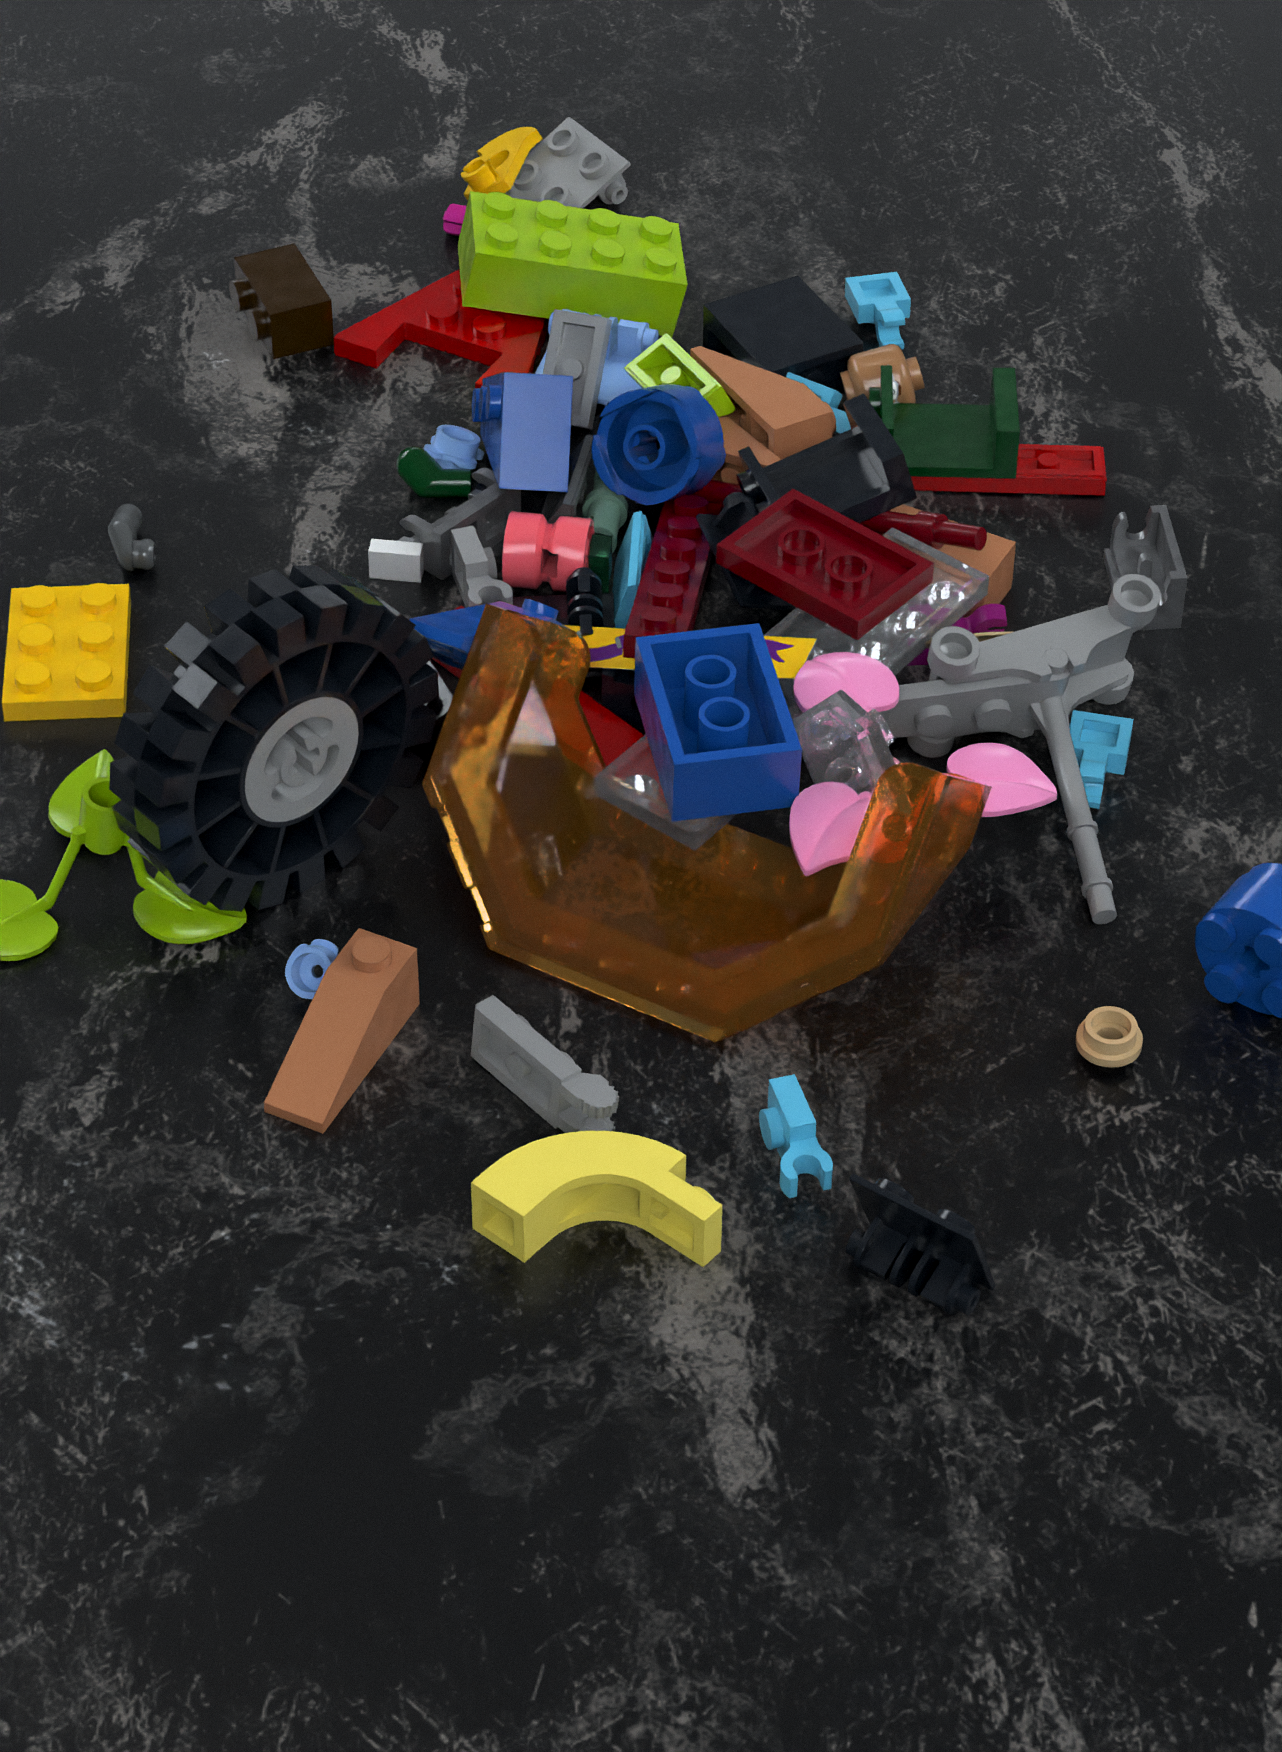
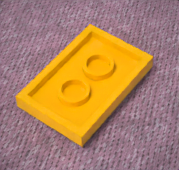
[2,583,131,722]

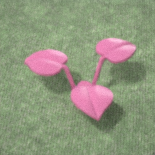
[789,652,1057,877]

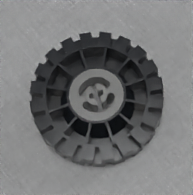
[109,565,439,912]

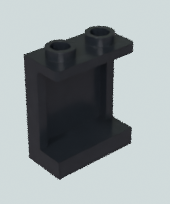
[703,275,864,393]
[736,393,917,523]

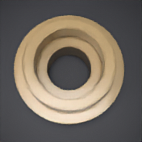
[1076,1006,1143,1068]

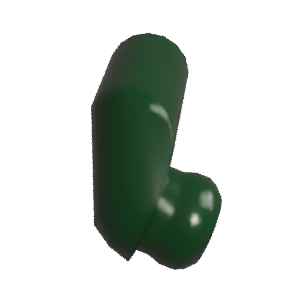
[396,446,472,498]

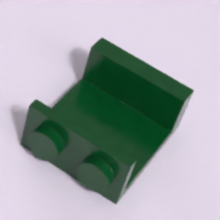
[868,365,1020,479]

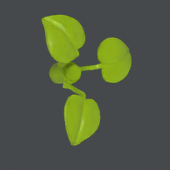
[0,749,247,961]

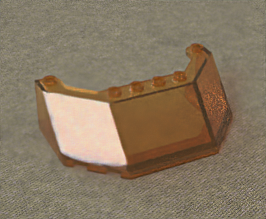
[422,603,992,1042]

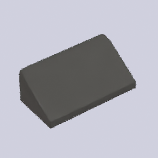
[541,435,596,524]

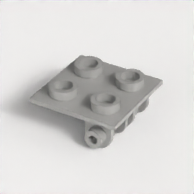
[505,117,631,209]

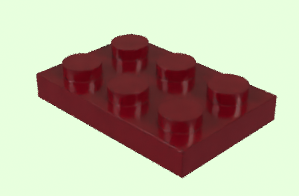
[716,489,934,641]

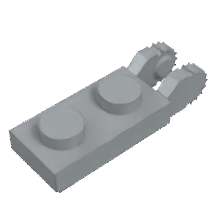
[470,995,619,1133]

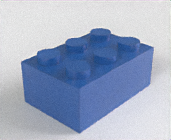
[634,623,802,822]

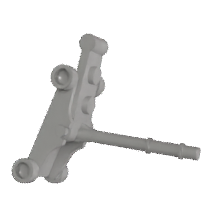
[848,574,1161,924]

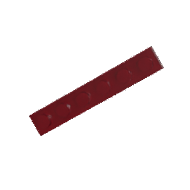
[623,495,722,658]

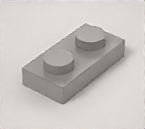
[543,309,612,430]

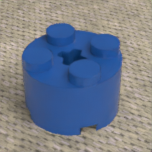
[591,384,726,505]
[1195,863,1282,1018]

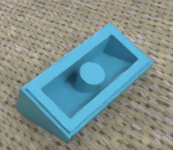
[612,511,653,628]

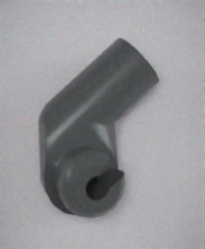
[108,504,157,573]

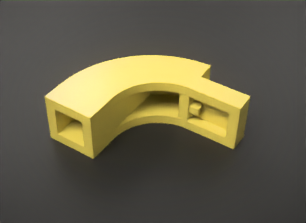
[471,1131,722,1267]

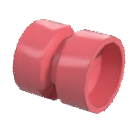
[502,511,594,592]

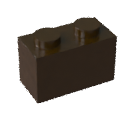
[229,243,334,359]

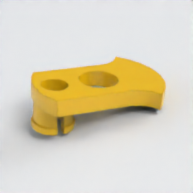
[461,127,543,200]

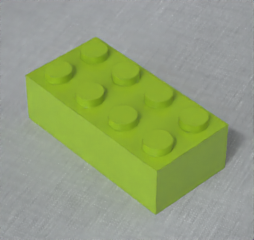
[458,191,688,337]

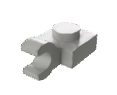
[451,526,513,608]

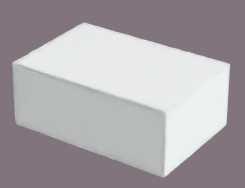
[368,539,424,583]

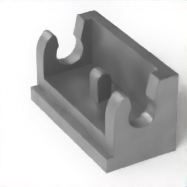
[397,468,521,580]
[1103,505,1187,630]

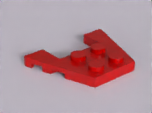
[334,269,549,388]

